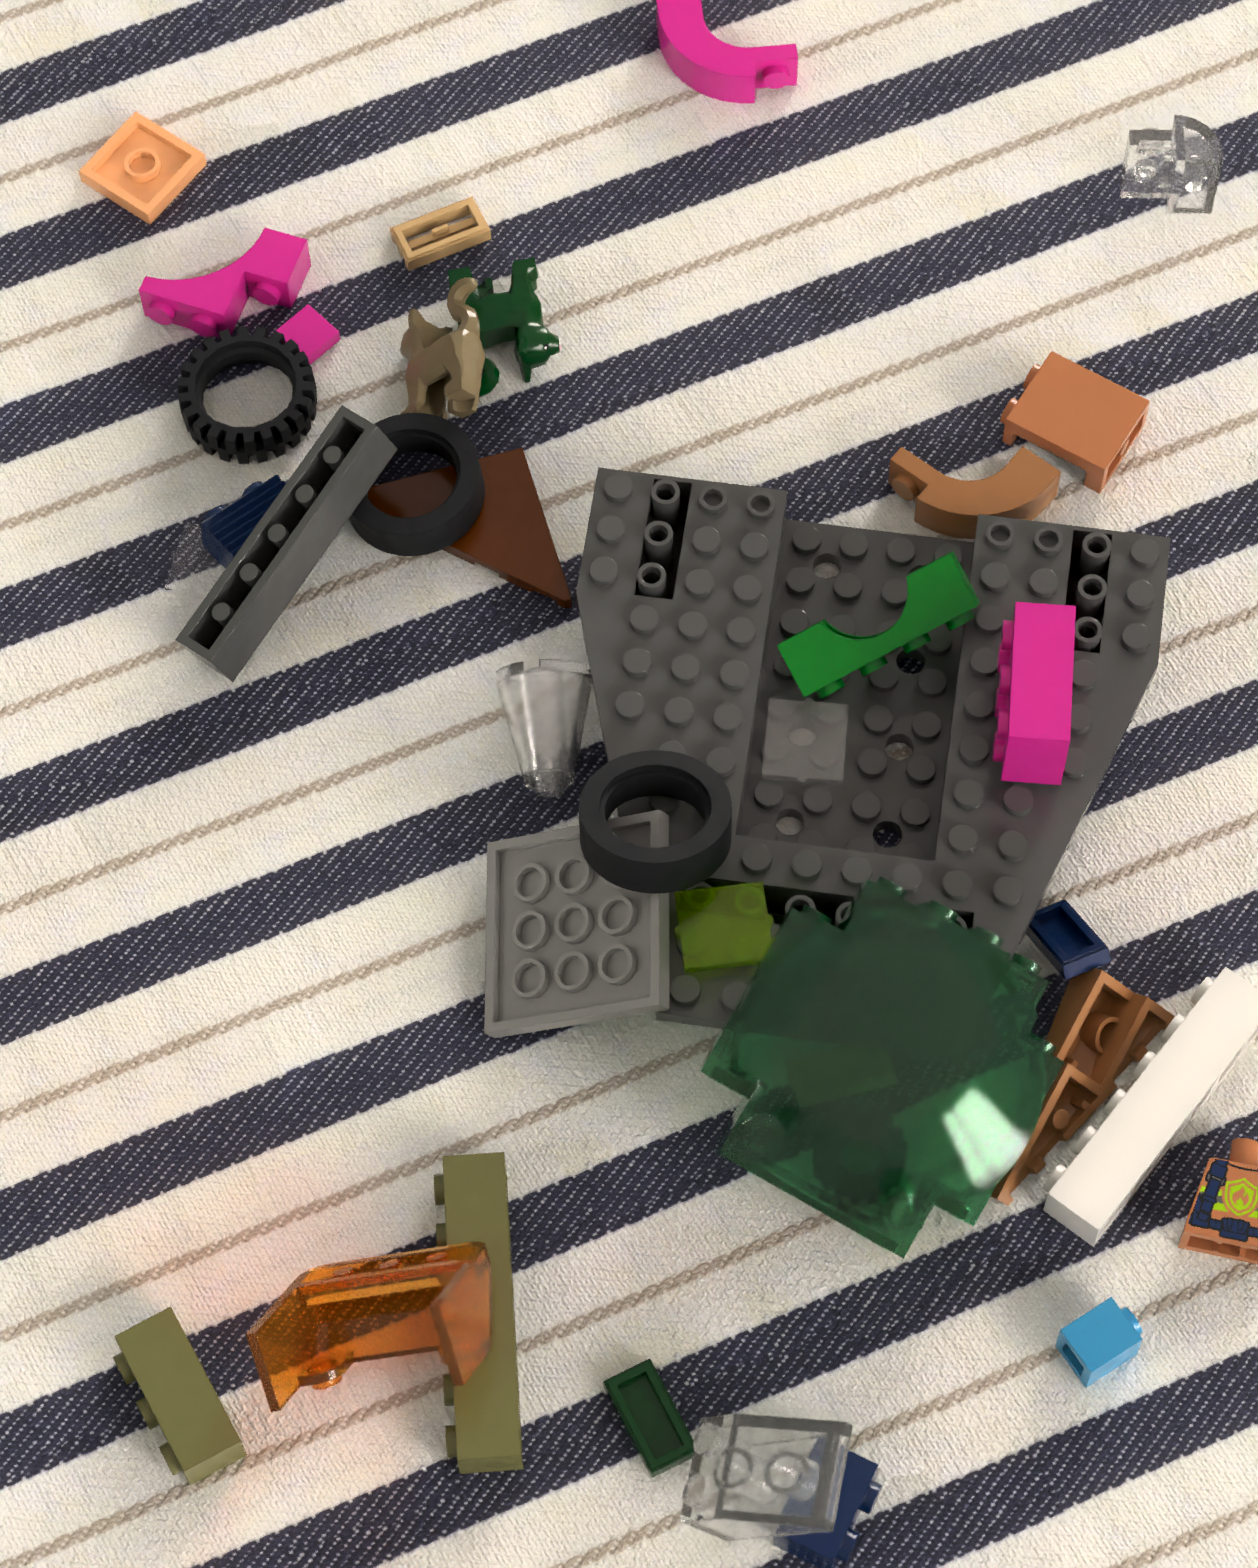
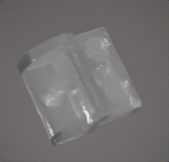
[1120,115,1223,213]

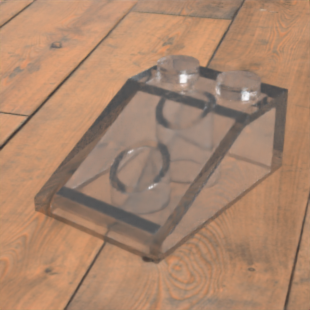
[679,1414,853,1541]

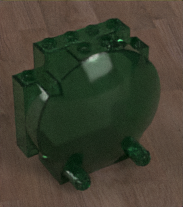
[698,877,1064,1259]

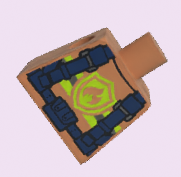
[1178,1138,1258,1264]

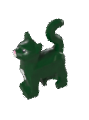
[448,258,561,397]

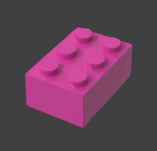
[992,602,1076,785]

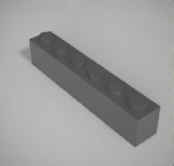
[175,405,398,682]

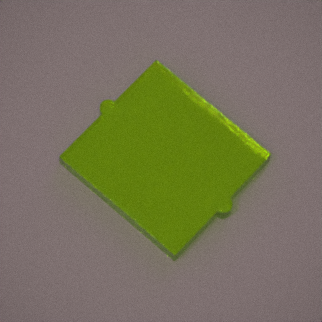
[675,881,774,973]

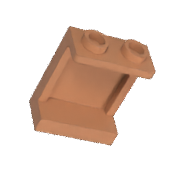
[1000,351,1150,494]

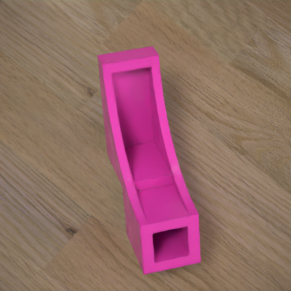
[139,228,311,337]

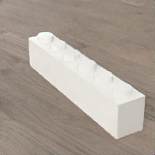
[1043,967,1258,1247]

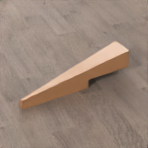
[984,968,1175,1206]

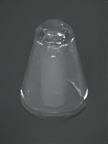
[496,659,592,798]

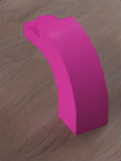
[656,0,798,103]

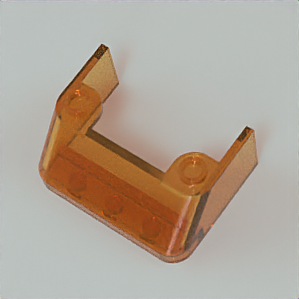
[246,1241,492,1412]

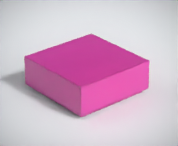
[276,304,341,365]

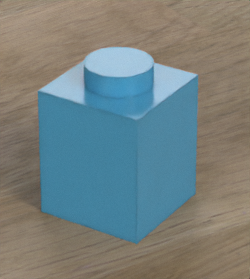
[1055,1297,1143,1388]

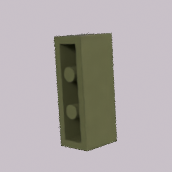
[113,1306,247,1486]

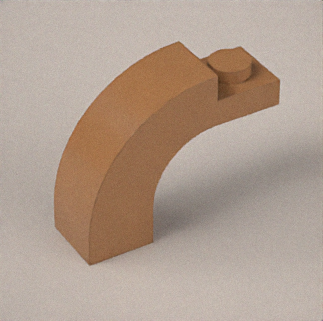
[888,446,1061,539]

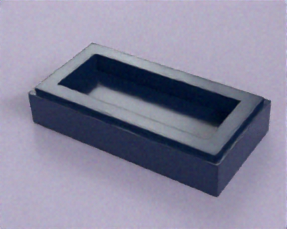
[1025,900,1111,980]

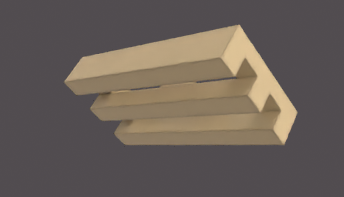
[390,196,491,271]

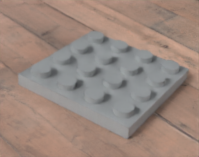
[484,810,669,1038]

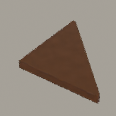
[368,447,572,609]

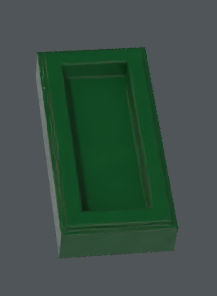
[603,1358,698,1478]

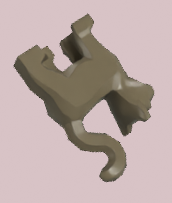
[400,277,485,420]

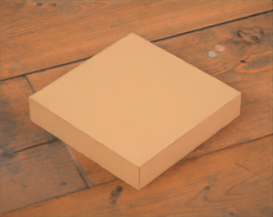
[79,111,207,225]

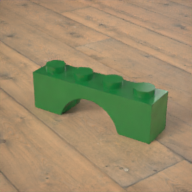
[777,551,980,699]

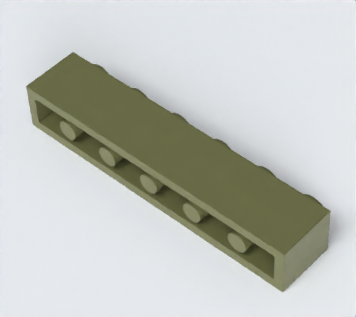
[434,1152,523,1474]

